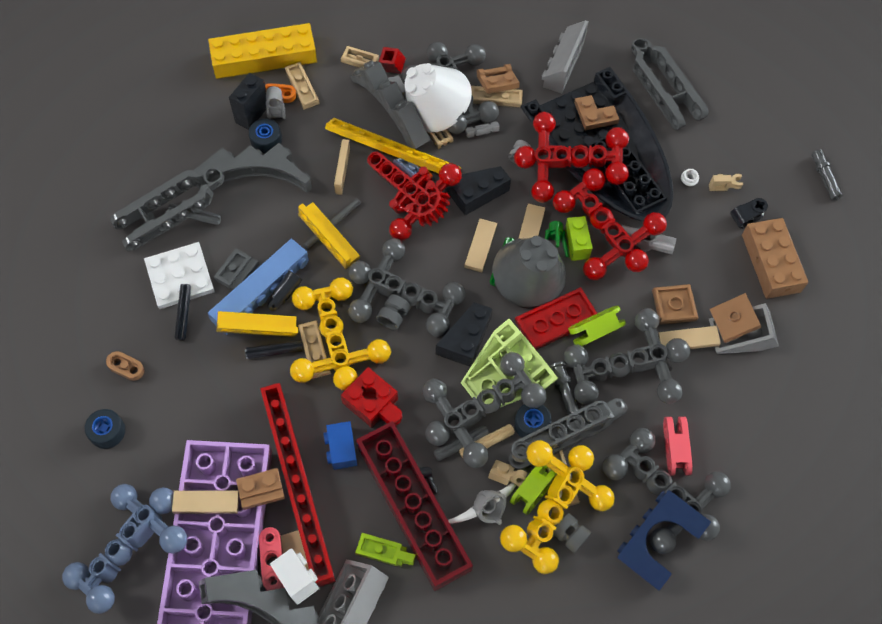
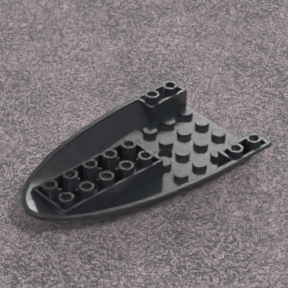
[521,67,673,222]

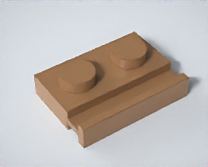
[236,468,285,510]

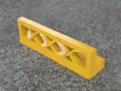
[298,202,360,269]
[216,311,298,337]

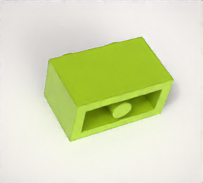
[565,216,593,261]

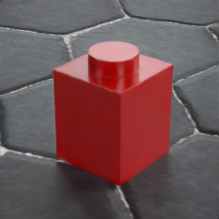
[379,47,406,74]

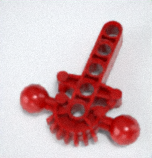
[367,152,462,241]

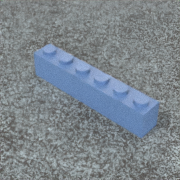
[208,238,309,335]

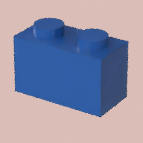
[323,421,358,470]

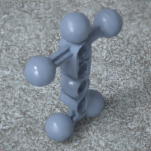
[62,484,187,614]

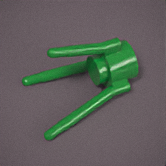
[544,221,569,258]

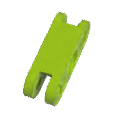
[568,306,626,346]
[510,466,557,515]

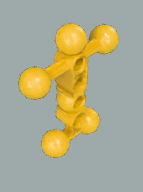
[290,277,391,391]
[500,440,615,574]

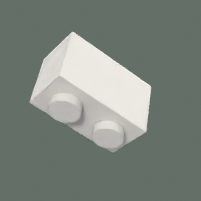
[270,548,319,605]

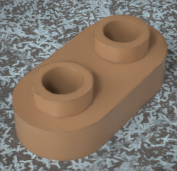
[106,351,145,381]

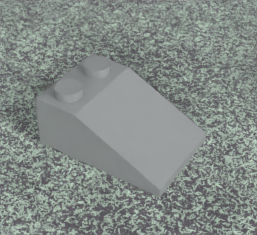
[709,303,779,354]

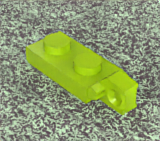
[355,533,416,567]

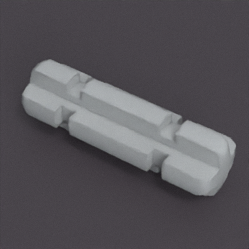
[465,121,500,138]

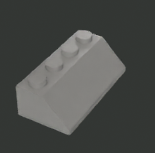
[542,20,589,94]
[318,559,389,624]

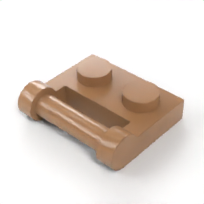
[477,64,520,94]

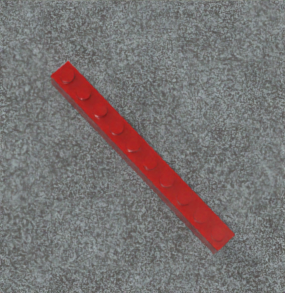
[260,383,336,587]

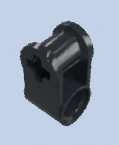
[730,198,768,229]

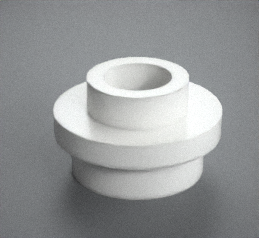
[681,169,699,186]

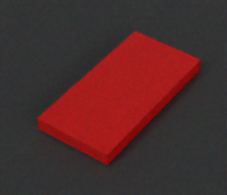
[515,287,597,350]

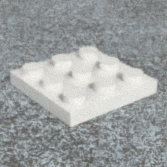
[144,242,215,309]

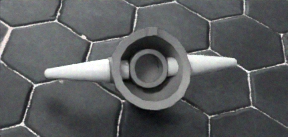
[448,483,516,525]

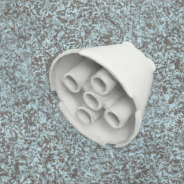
[405,63,472,132]

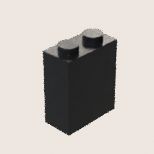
[229,73,266,130]

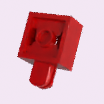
[341,367,402,428]

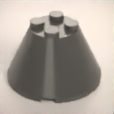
[492,236,566,308]

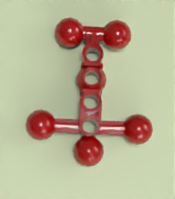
[514,112,629,203]
[553,168,667,280]

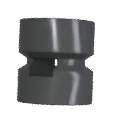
[376,294,411,331]
[553,513,592,553]

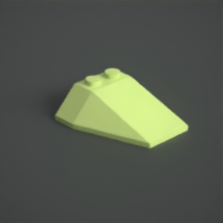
[461,319,558,408]

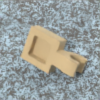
[709,174,743,191]
[488,460,528,487]

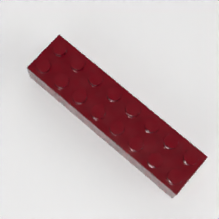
[356,421,473,591]

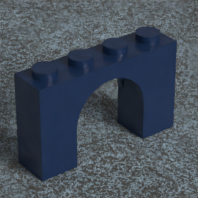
[617,490,711,591]

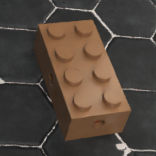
[742,218,808,299]

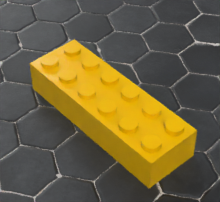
[208,23,317,79]

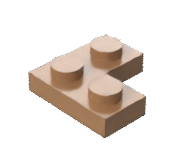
[574,95,619,130]

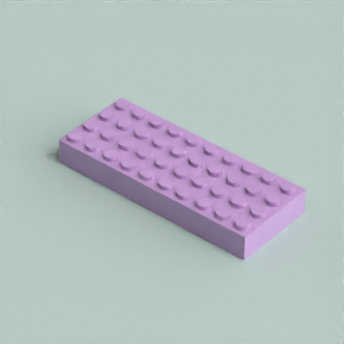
[157,440,272,624]

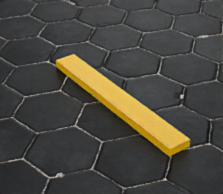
[325,118,461,174]

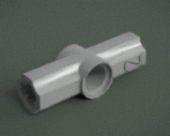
[622,225,676,254]

